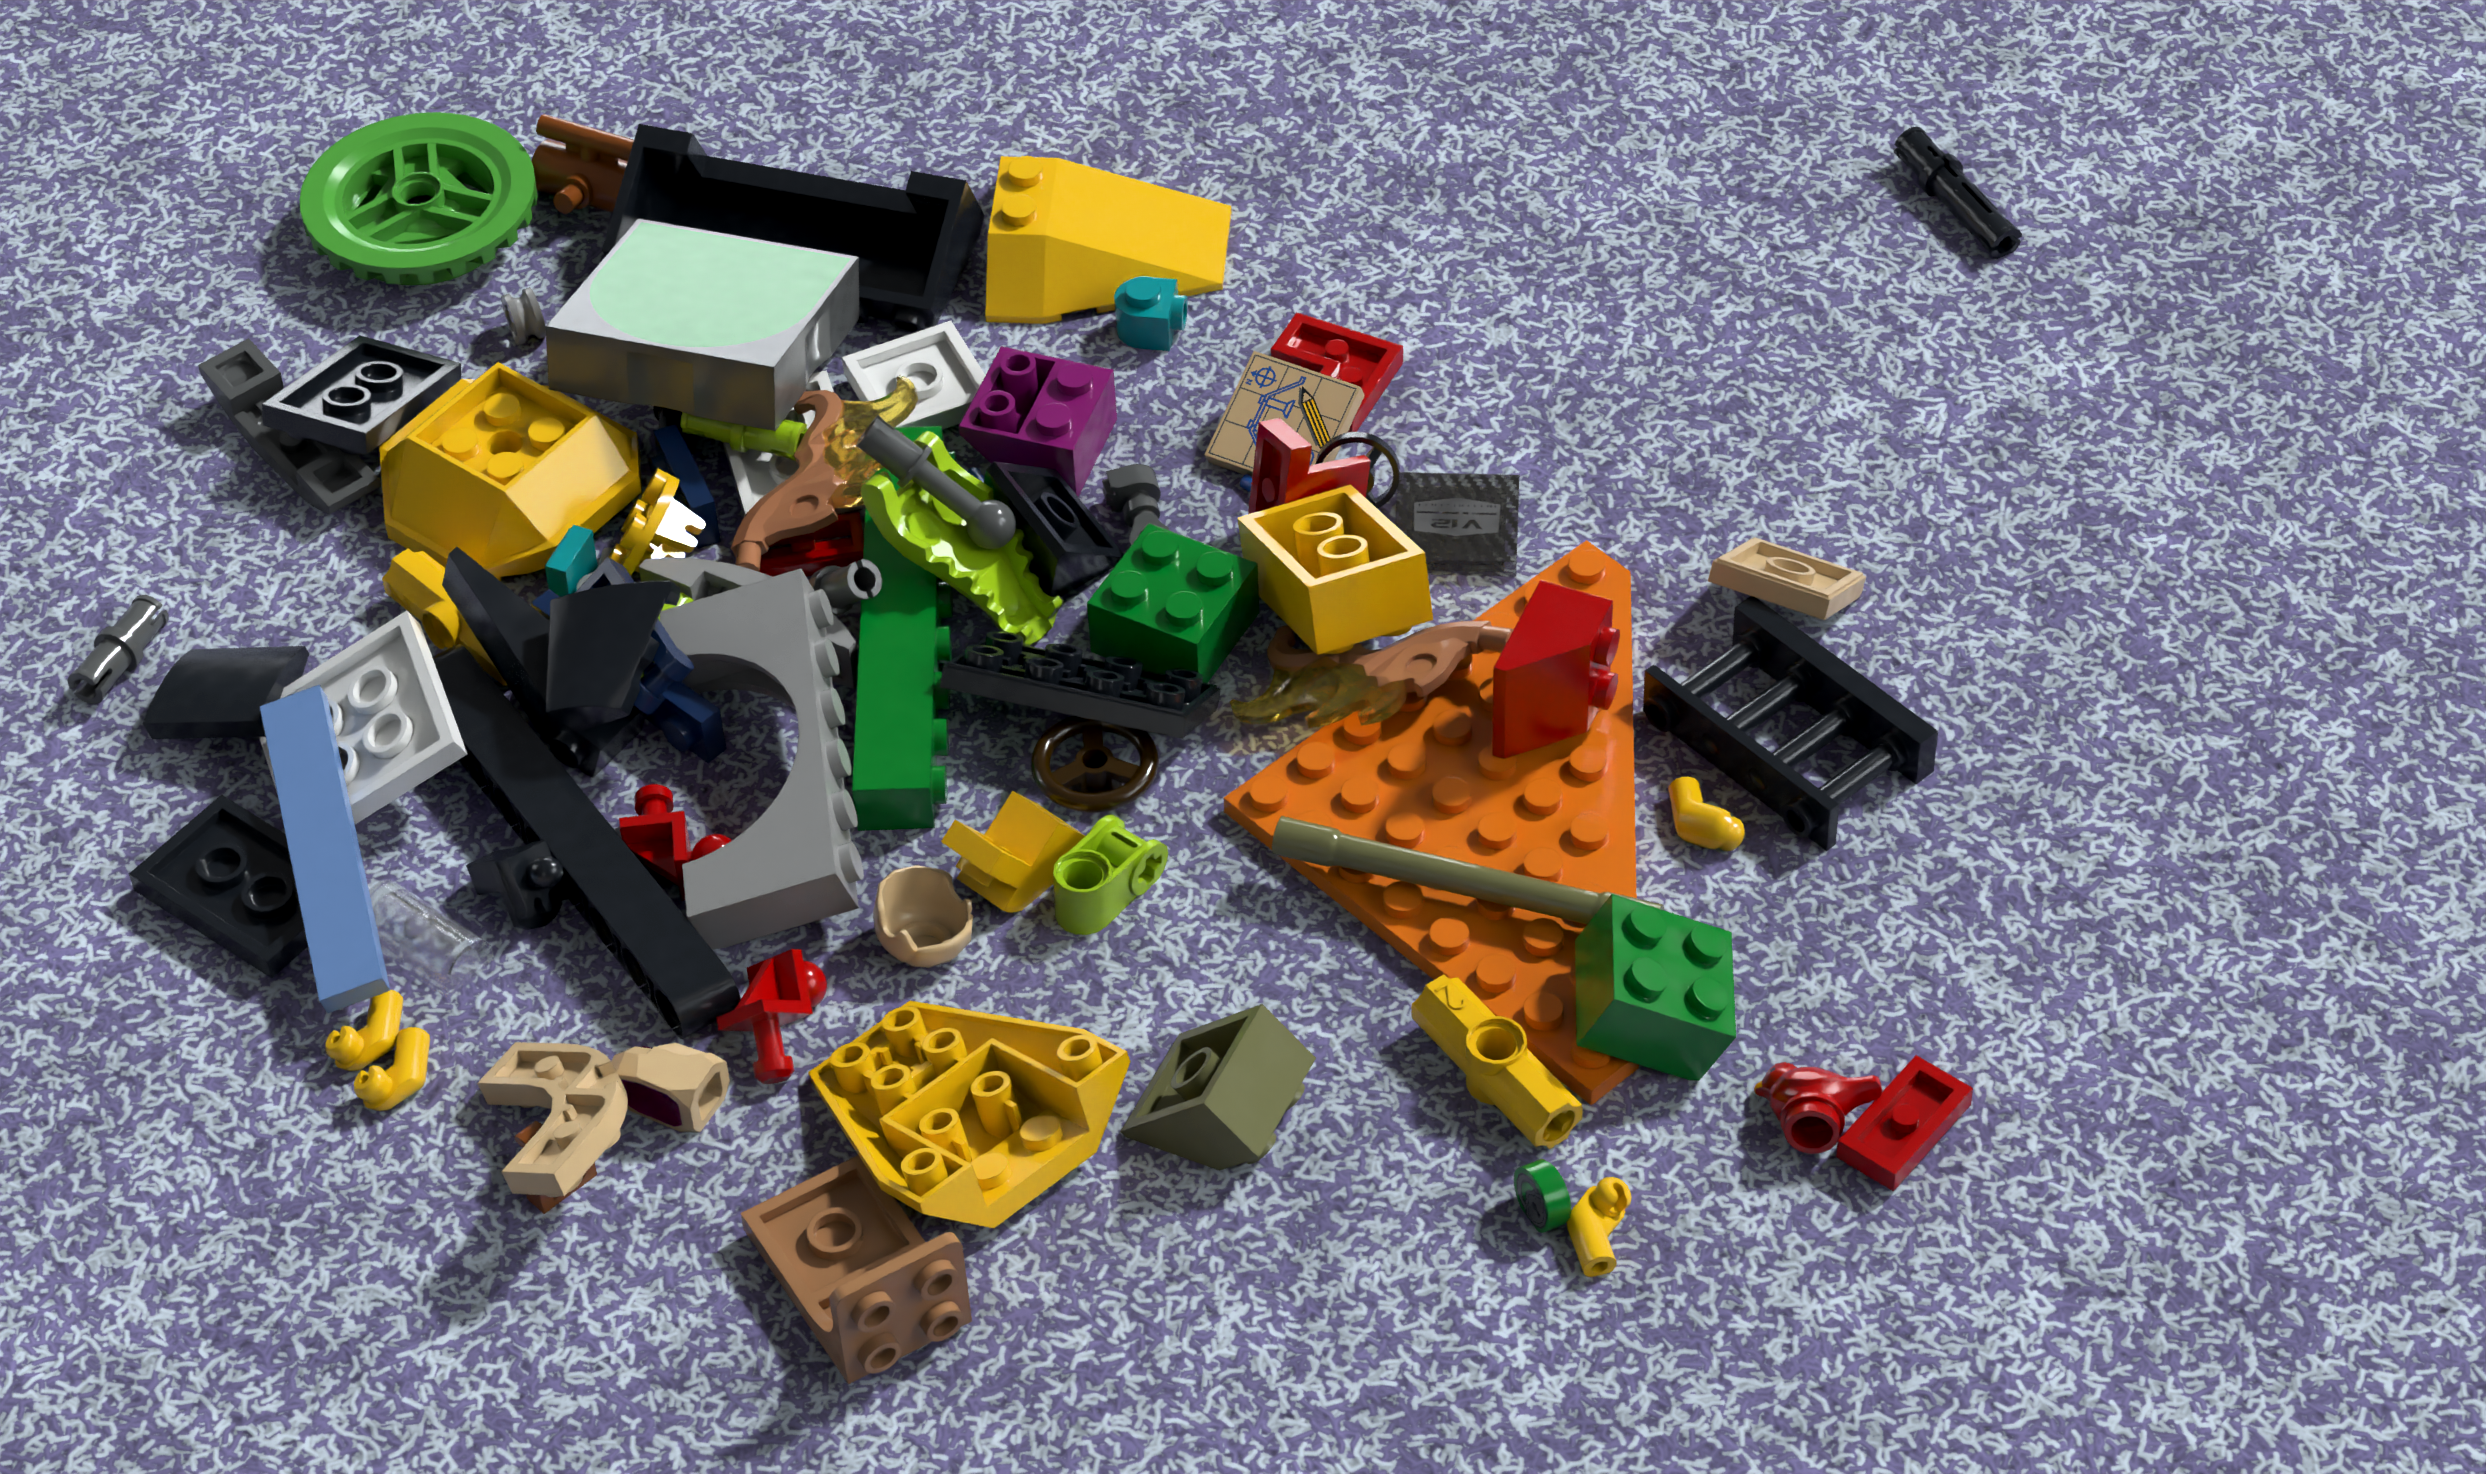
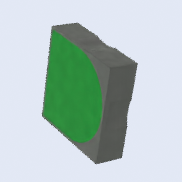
[546,218,859,431]

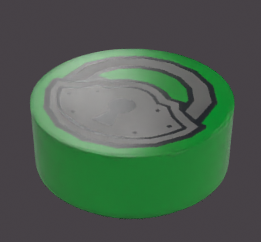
[1514,1159,1571,1233]

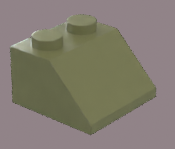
[1120,1004,1316,1171]

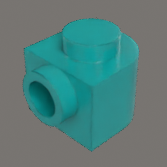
[1114,276,1188,351]

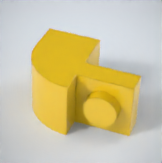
[941,791,1085,913]

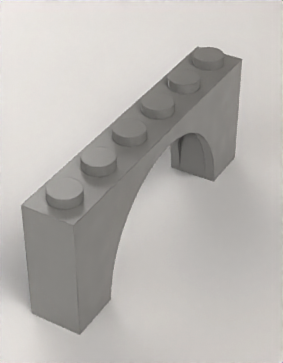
[660,568,864,949]

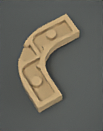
[477,1042,628,1197]

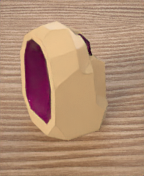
[611,1042,730,1132]

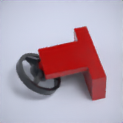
[1248,418,1400,514]

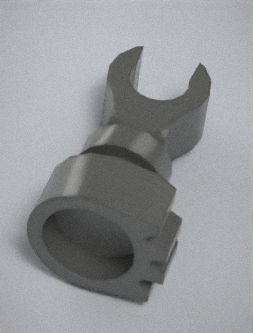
[1102,464,1170,546]

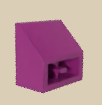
[959,346,1117,497]

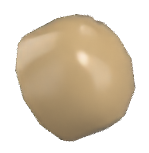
[873,865,973,968]

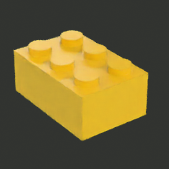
[1237,484,1433,655]

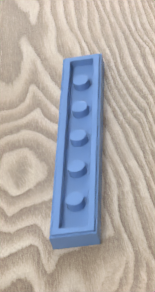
[260,685,391,1013]

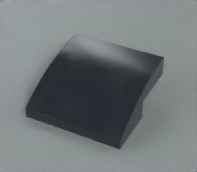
[143,646,309,739]

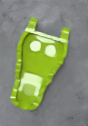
[861,431,1062,646]

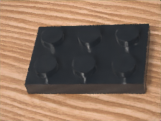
[262,335,461,455]
[129,795,308,978]

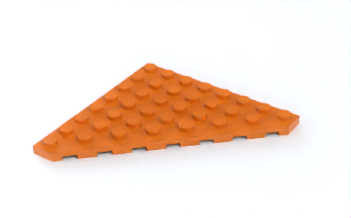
[1223,540,1639,1105]

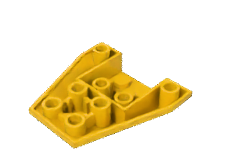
[808,1001,1130,1228]

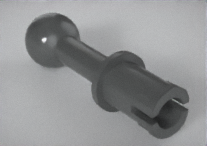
[856,415,1016,550]

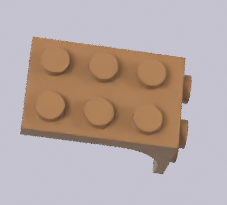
[740,1155,972,1384]

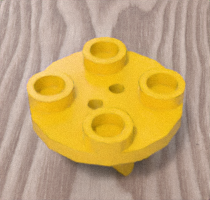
[608,468,706,576]

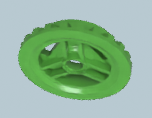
[299,112,538,286]

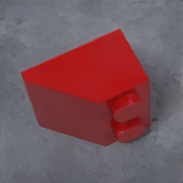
[1492,580,1620,759]

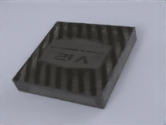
[1395,472,1520,577]

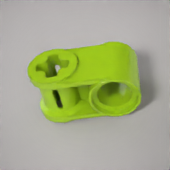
[1053,814,1168,935]

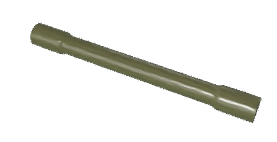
[1272,816,1664,924]

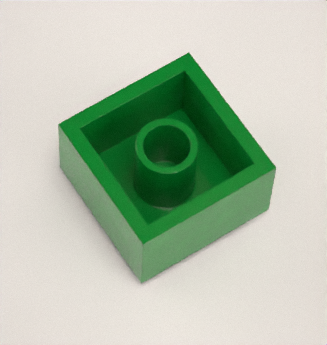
[1087,523,1260,683]
[1575,894,1736,1081]

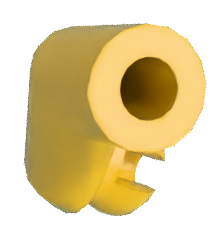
[1668,777,1745,851]
[325,989,404,1071]
[354,1027,430,1111]
[1567,1177,1632,1277]

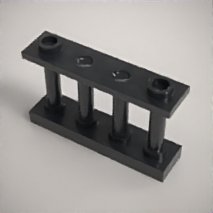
[1643,596,1938,851]

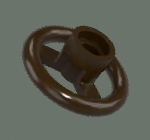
[1031,716,1159,813]

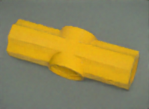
[382,548,507,686]
[1411,974,1583,1149]

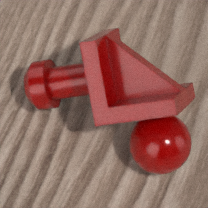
[619,784,732,901]
[716,949,827,1084]

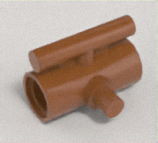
[532,114,634,214]

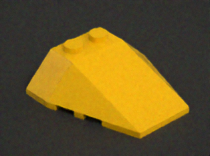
[985,156,1232,324]

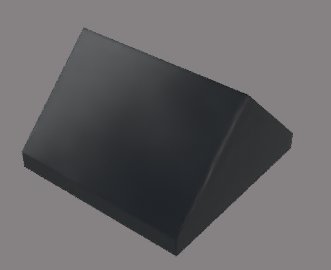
[984,461,1124,597]

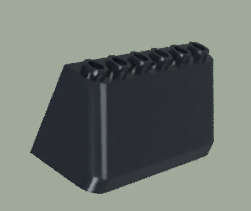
[602,124,985,333]

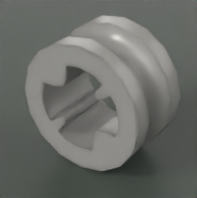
[501,287,546,346]

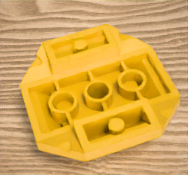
[379,362,642,581]

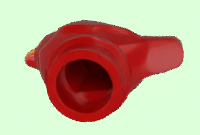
[1754,1062,1882,1154]

